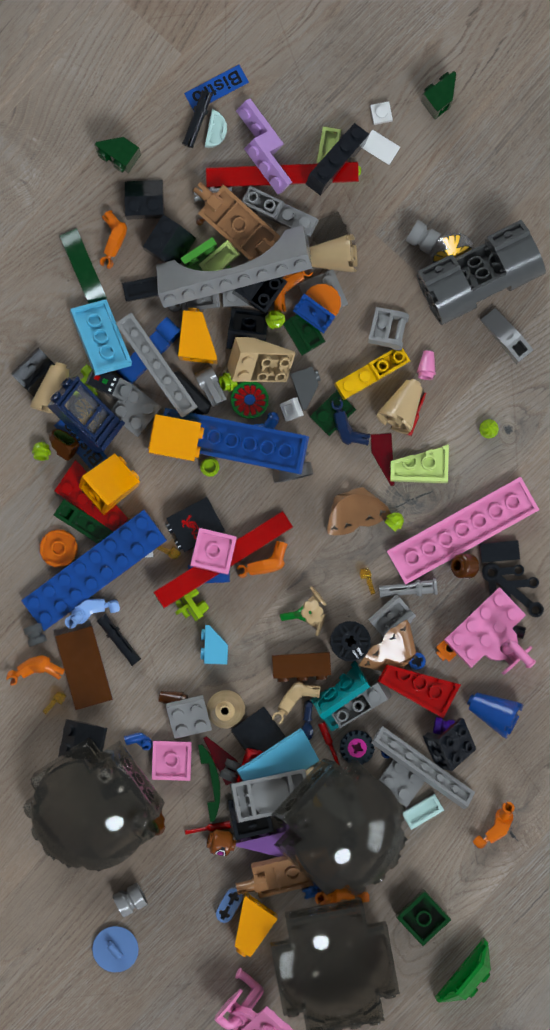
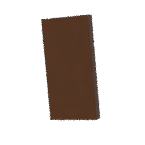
[55,626,113,710]

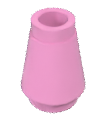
[417,351,436,380]

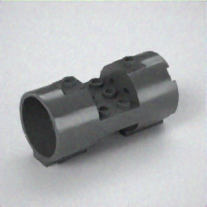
[416,220,546,325]

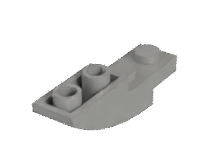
[242,186,319,237]

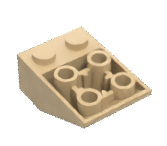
[227,337,296,382]

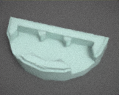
[205,110,227,148]

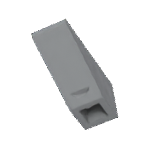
[481,308,533,364]
[332,682,392,728]

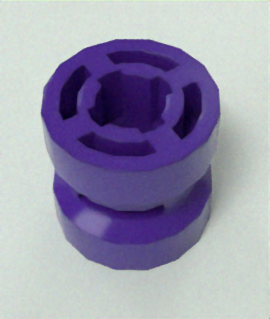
[433,717,455,735]

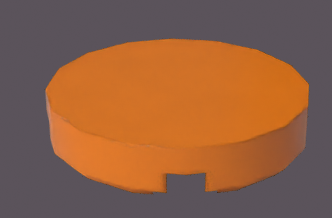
[305,284,341,316]
[40,530,78,568]

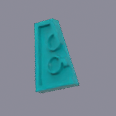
[314,661,370,720]

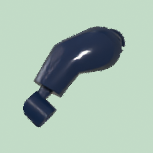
[331,397,370,446]

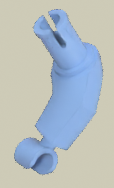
[65,599,120,629]

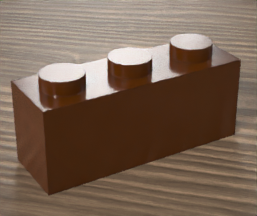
[272,652,331,682]

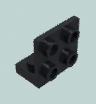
[423,718,476,771]

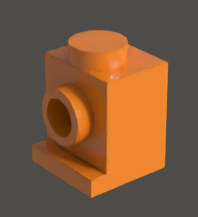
[435,634,457,662]

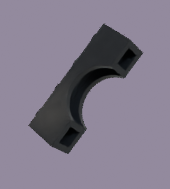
[306,123,369,196]

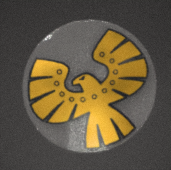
[431,233,474,264]

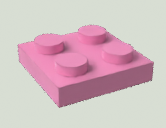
[190,528,237,575]
[152,741,192,781]

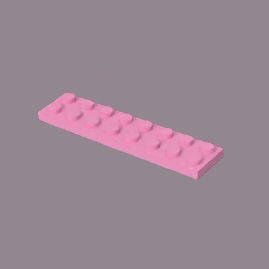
[387,477,539,585]

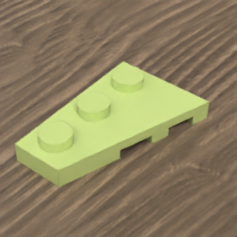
[390,445,449,483]

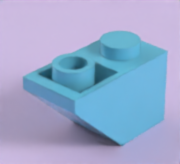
[201,625,228,664]

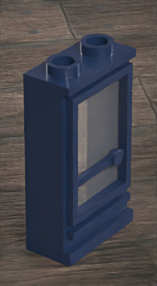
[47,376,125,453]

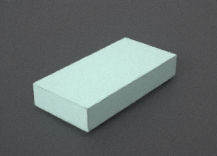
[401,794,444,830]

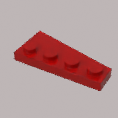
[54,460,129,531]
[377,664,461,718]

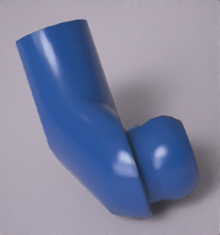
[254,412,279,429]
[124,732,152,751]

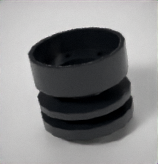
[330,621,371,661]

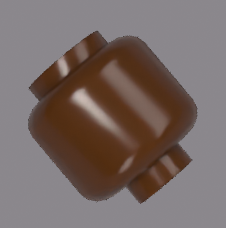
[451,553,479,579]

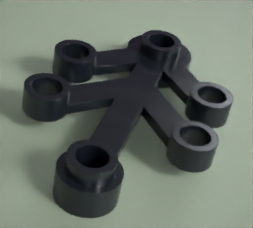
[482,563,544,617]

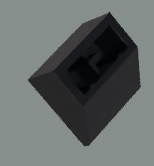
[232,277,287,313]
[228,799,274,840]

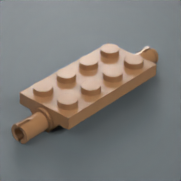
[193,182,280,261]
[235,846,351,898]

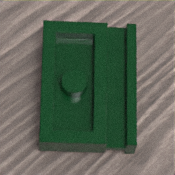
[283,314,326,356]
[310,390,356,437]

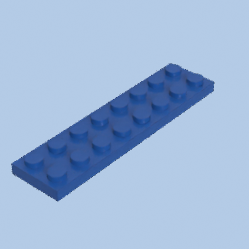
[163,408,309,475]
[21,509,167,631]

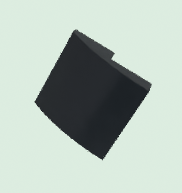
[11,347,55,397]
[230,707,286,752]

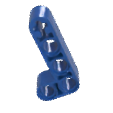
[116,317,181,384]

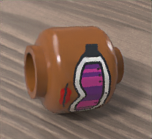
[206,829,236,856]

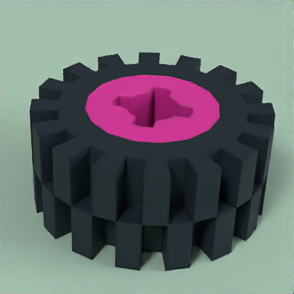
[340,730,375,766]

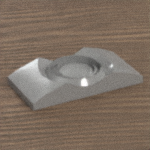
[230,769,312,823]

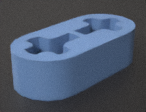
[216,887,243,923]

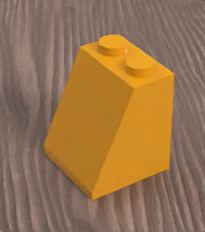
[178,308,218,364]
[147,414,204,461]
[78,453,140,515]
[235,893,278,958]

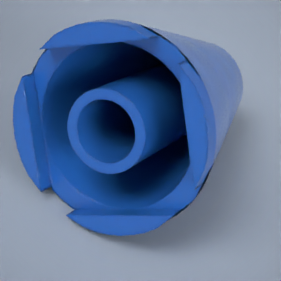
[467,692,523,739]

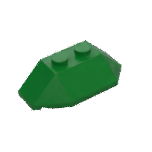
[435,938,491,1003]

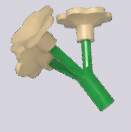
[280,587,327,636]

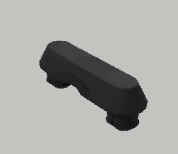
[174,371,211,415]

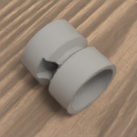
[406,220,441,255]
[112,883,148,917]

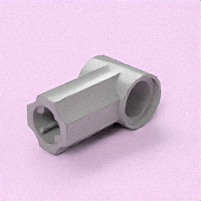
[194,366,227,407]

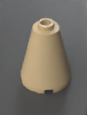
[310,234,358,273]
[30,362,70,414]
[376,379,423,434]
[207,690,245,729]

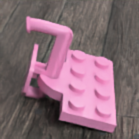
[444,587,536,675]
[215,968,293,1030]

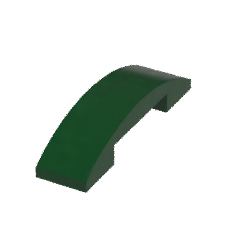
[59,228,107,304]
[54,499,114,544]
[198,744,221,822]

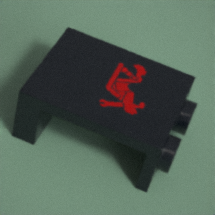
[165,497,225,553]

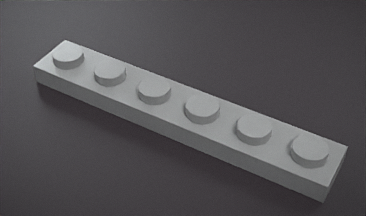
[116,313,198,418]
[371,726,475,809]

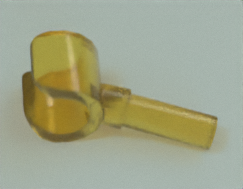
[156,546,181,559]
[360,568,375,595]
[43,692,66,714]

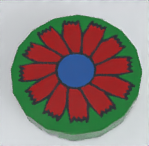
[231,382,269,419]

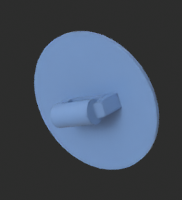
[92,926,139,972]

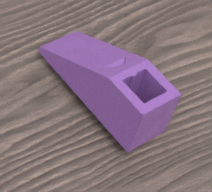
[236,826,298,857]

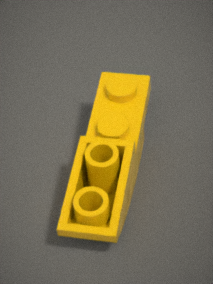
[334,347,410,400]

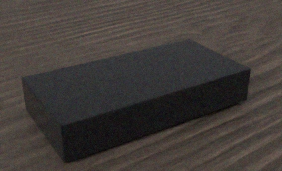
[122,276,159,302]
[480,540,520,563]

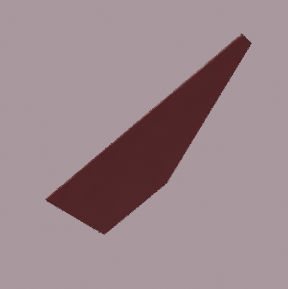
[371,433,395,486]
[203,736,239,785]

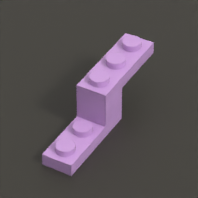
[236,99,292,194]

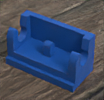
[293,293,335,334]

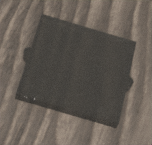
[312,212,348,245]

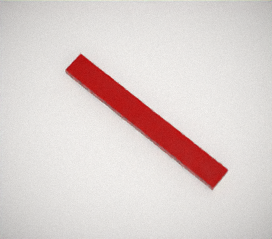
[206,162,359,188]
[153,511,293,609]

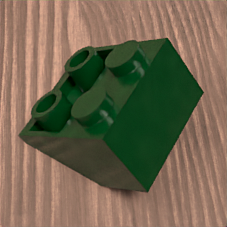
[421,71,456,119]
[95,137,141,174]

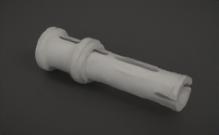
[379,578,438,598]

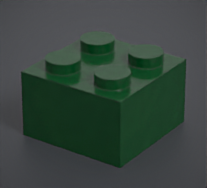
[395,889,451,946]

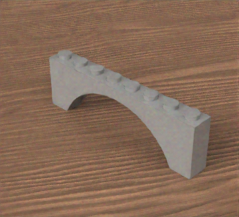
[156,225,312,308]

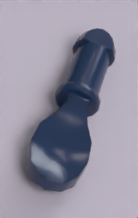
[301,700,313,740]

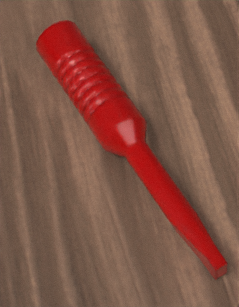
[406,393,426,436]
[318,722,340,766]
[185,820,231,835]

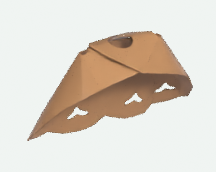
[327,487,391,535]
[359,620,416,672]

